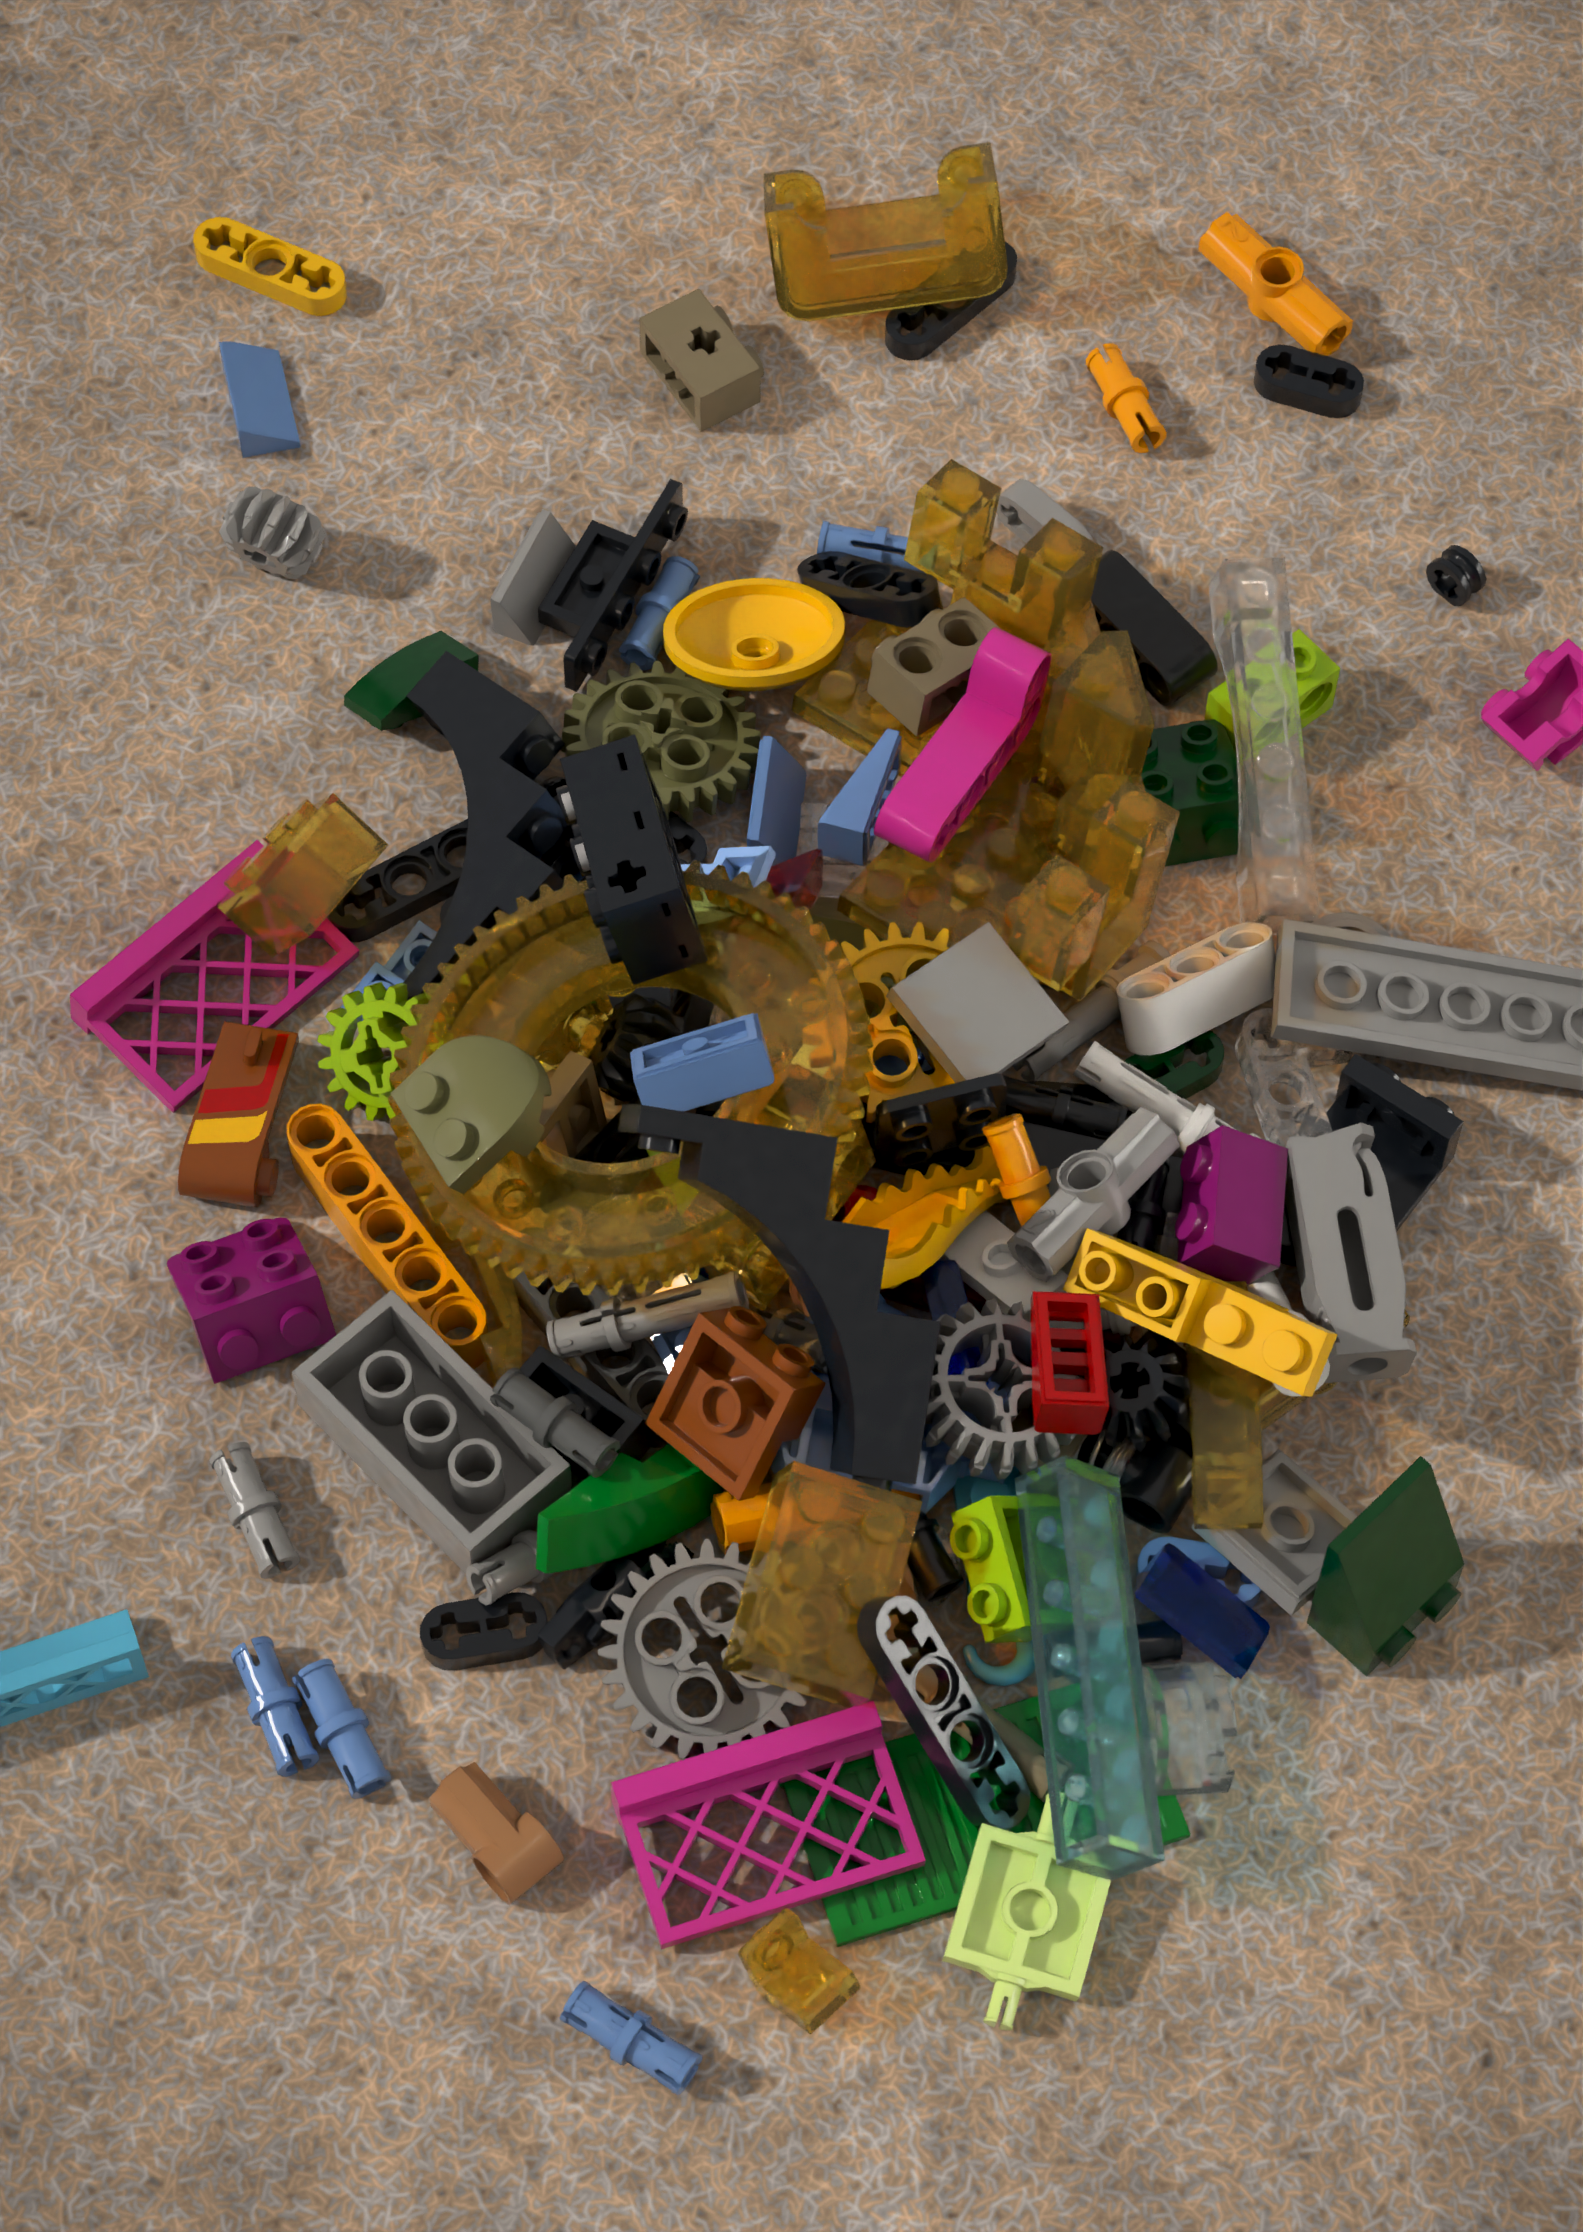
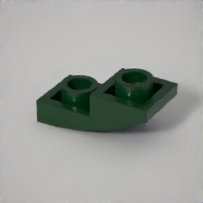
[344,631,479,731]

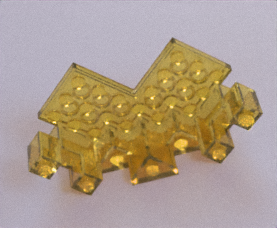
[791,459,1180,1001]

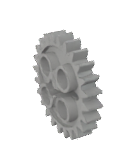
[598,1539,819,1759]

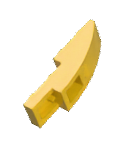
[1062,1228,1338,1397]

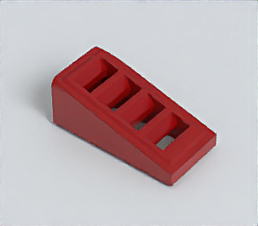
[1030,1291,1109,1435]

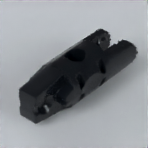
[537,1540,694,1669]

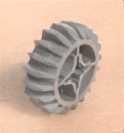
[925,1298,1085,1481]

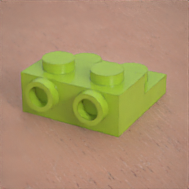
[950,1495,1109,1643]

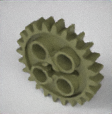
[561,661,761,822]

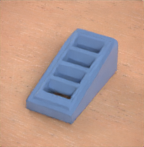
[818,728,902,866]

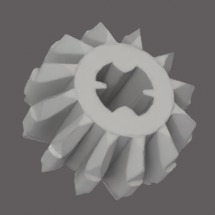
[219,486,326,579]

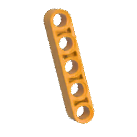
[286,1104,490,1369]

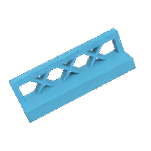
[0,1609,149,1727]

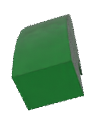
[536,1443,724,1574]

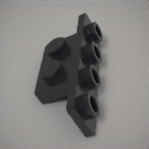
[538,479,688,692]

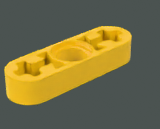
[193,217,347,316]

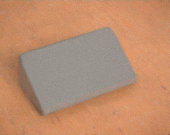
[490,509,576,645]

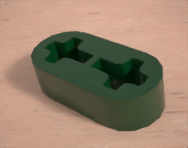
[1124,1030,1224,1116]

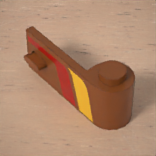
[178,1021,299,1208]

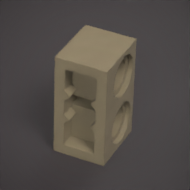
[867,597,999,737]

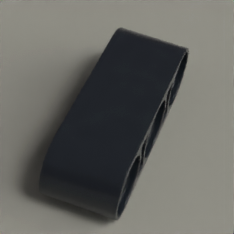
[1060,550,1218,706]

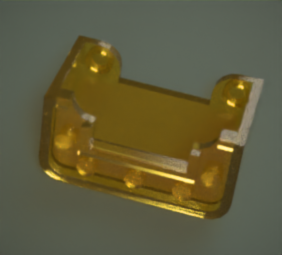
[763,142,1008,321]

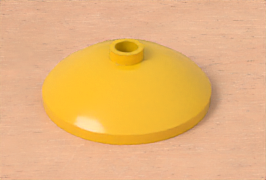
[663,578,845,691]

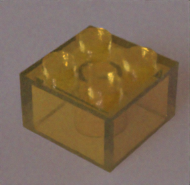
[217,793,388,958]

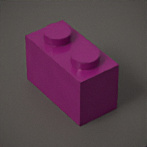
[1175,1125,1288,1288]

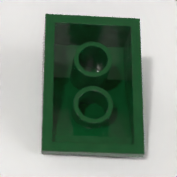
[1307,1456,1464,1677]

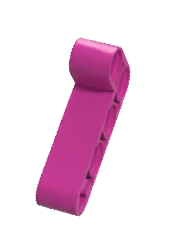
[874,627,1052,863]

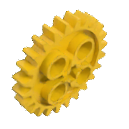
[803,922,955,1123]

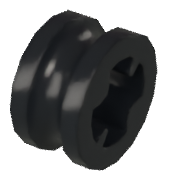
[1426,545,1486,606]

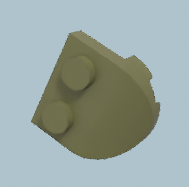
[390,1035,552,1194]

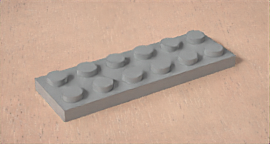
[1271,918,1583,1091]

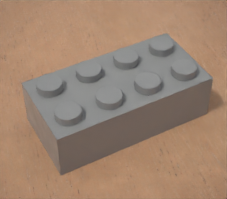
[292,1289,572,1574]

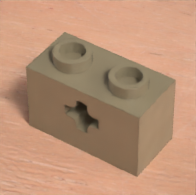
[639,289,764,432]

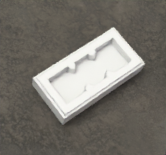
[939,1210,1068,1322]

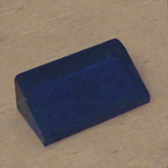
[1135,1543,1270,1679]

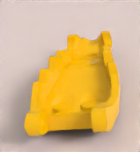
[842,1146,1009,1289]

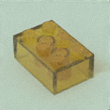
[722,1461,922,1708]

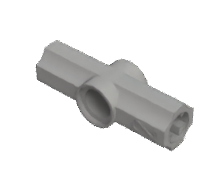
[1007,1107,1180,1282]

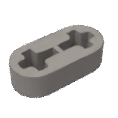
[994,479,1096,575]

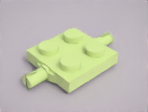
[942,1794,1116,2031]

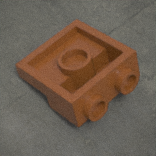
[645,1306,826,1501]

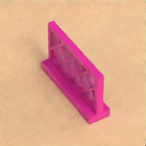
[70,840,360,1113]
[611,1700,926,1950]

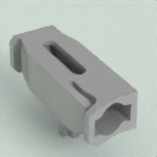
[1285,1123,1416,1383]

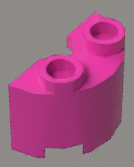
[1481,638,1583,771]

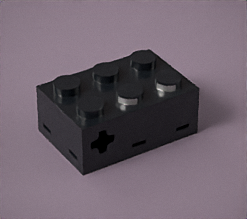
[556,734,708,985]

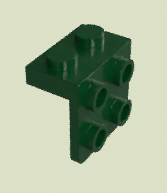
[1105,719,1253,872]

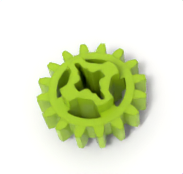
[317,982,455,1122]

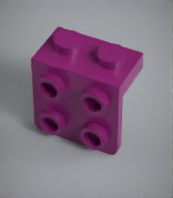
[167,1217,336,1384]

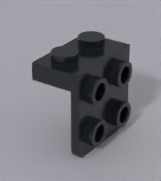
[1308,1053,1464,1232]
[861,1069,1007,1167]

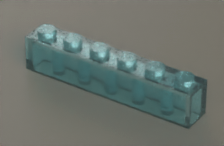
[1015,1455,1165,1881]

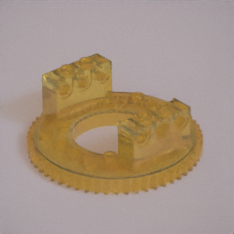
[388,860,876,1311]

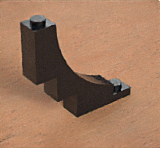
[618,1104,941,1494]

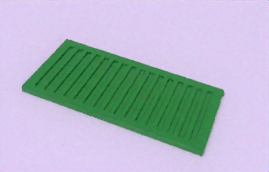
[779,1668,1190,1947]

